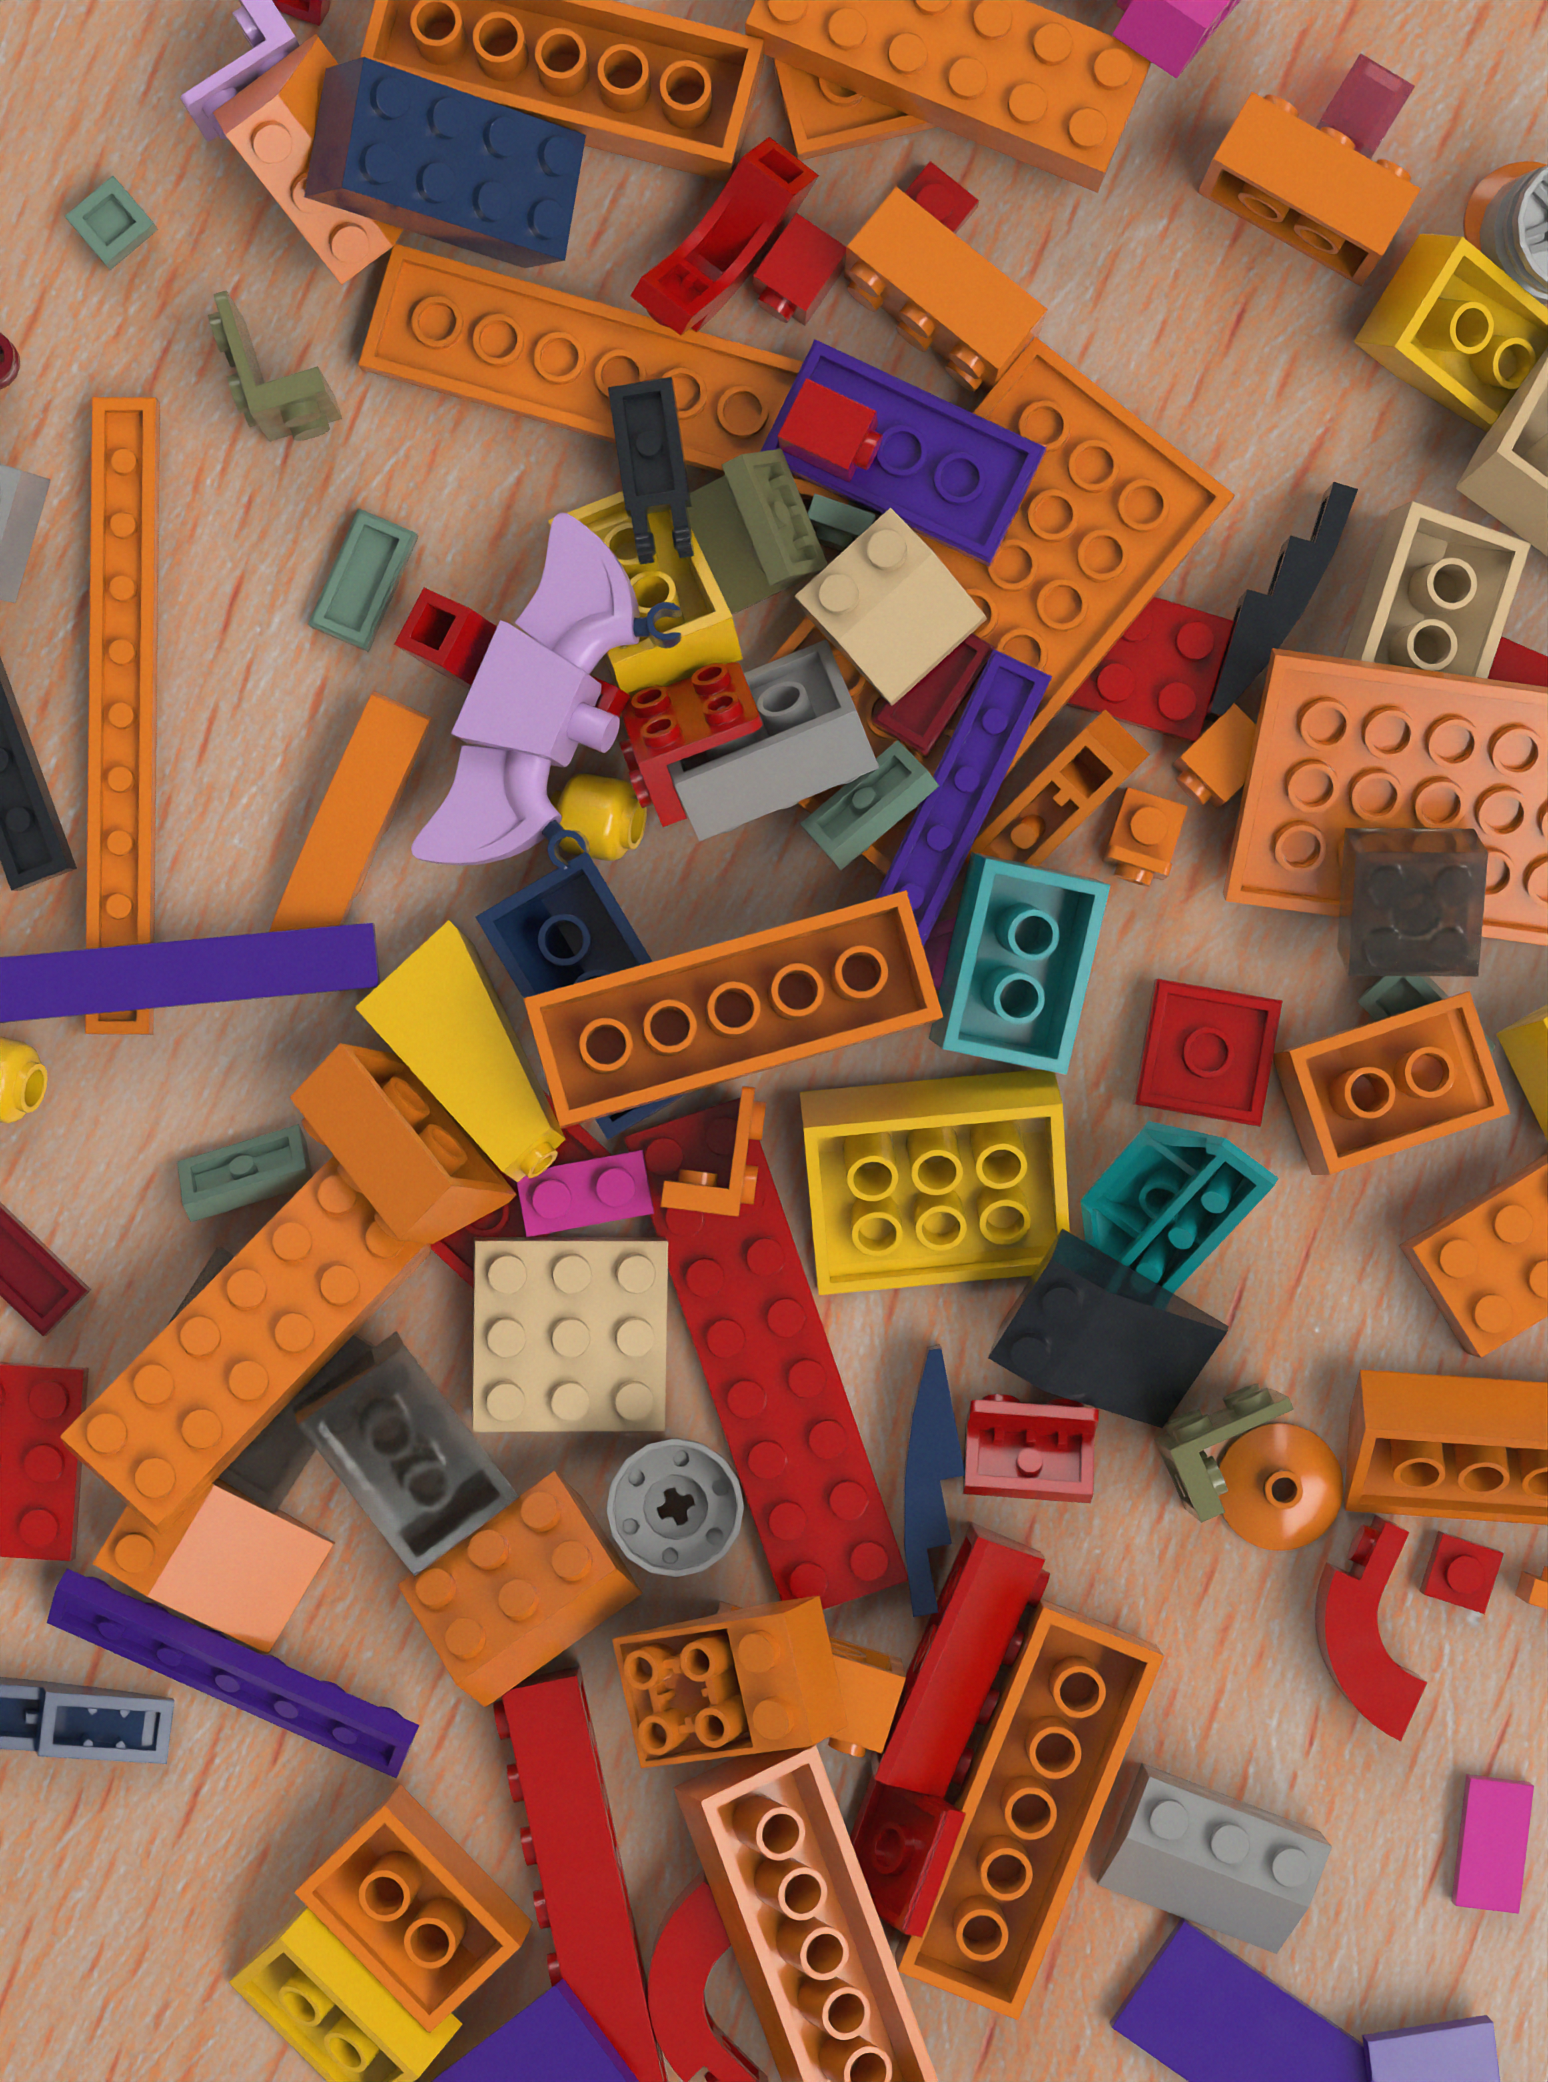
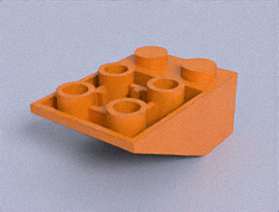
[612,1596,848,1768]

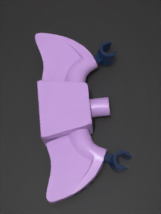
[411,513,682,869]

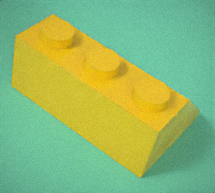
[228,1905,462,2082]

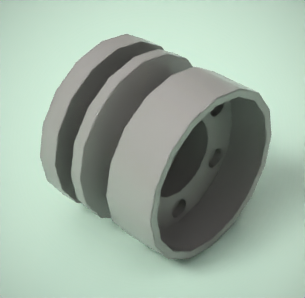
[1479,165,1548,305]
[606,1438,744,1577]

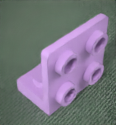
[180,0,300,141]

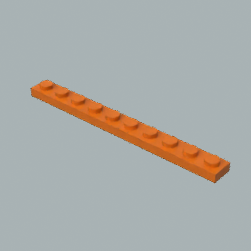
[85,397,160,1035]

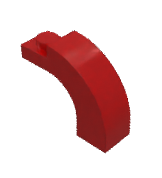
[630,137,819,336]
[394,587,631,753]
[648,1869,768,2082]

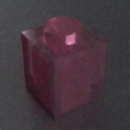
[1316,53,1415,159]

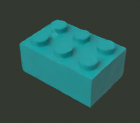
[929,852,1111,1075]

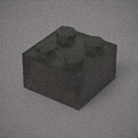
[1337,828,1488,977]

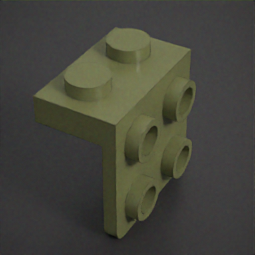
[208,290,342,442]

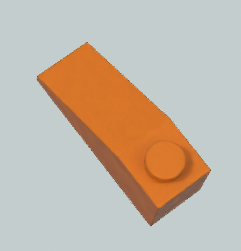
[965,710,1150,866]

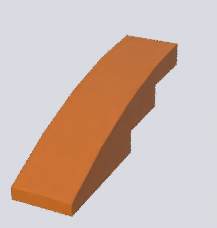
[269,691,433,932]

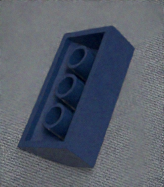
[475,852,691,1140]

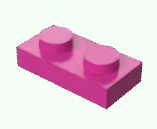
[517,1150,654,1237]

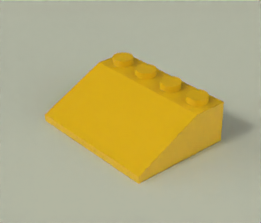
[800,1069,1070,1295]

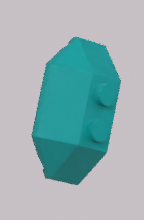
[1080,1121,1279,1293]

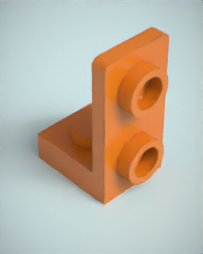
[661,1086,767,1217]

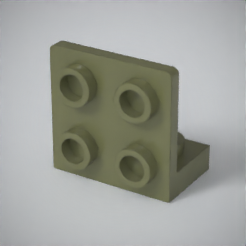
[687,449,828,615]
[1154,1384,1294,1523]

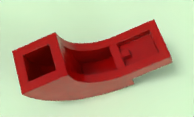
[1315,1515,1427,1742]

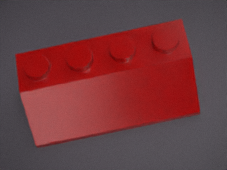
[870,1522,1050,1798]

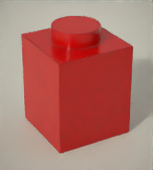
[753,213,846,326]
[777,378,883,483]

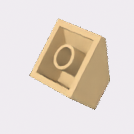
[795,508,987,706]

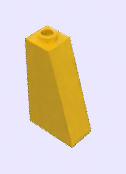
[355,920,566,1183]

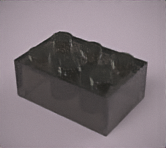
[292,1331,519,1576]

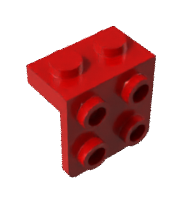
[619,662,763,827]

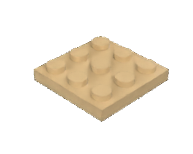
[472,1237,668,1432]

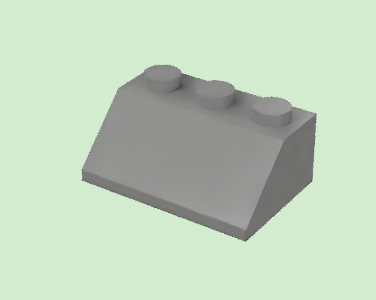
[667,639,879,842]
[1097,1763,1332,1954]

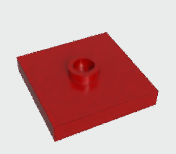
[1133,979,1283,1127]
[850,1773,966,1937]

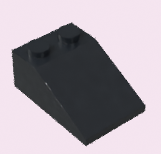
[988,1228,1229,1428]

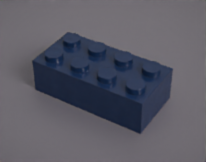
[304,57,586,268]

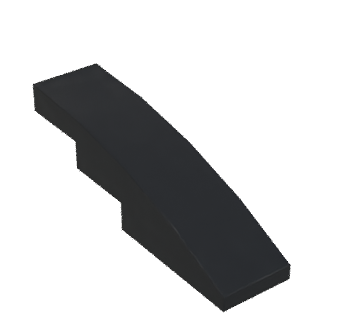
[1205,482,1358,722]

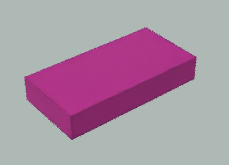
[1451,1774,1534,1914]

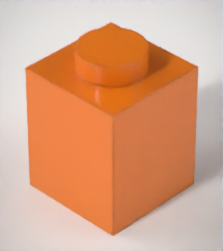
[1172,703,1256,809]

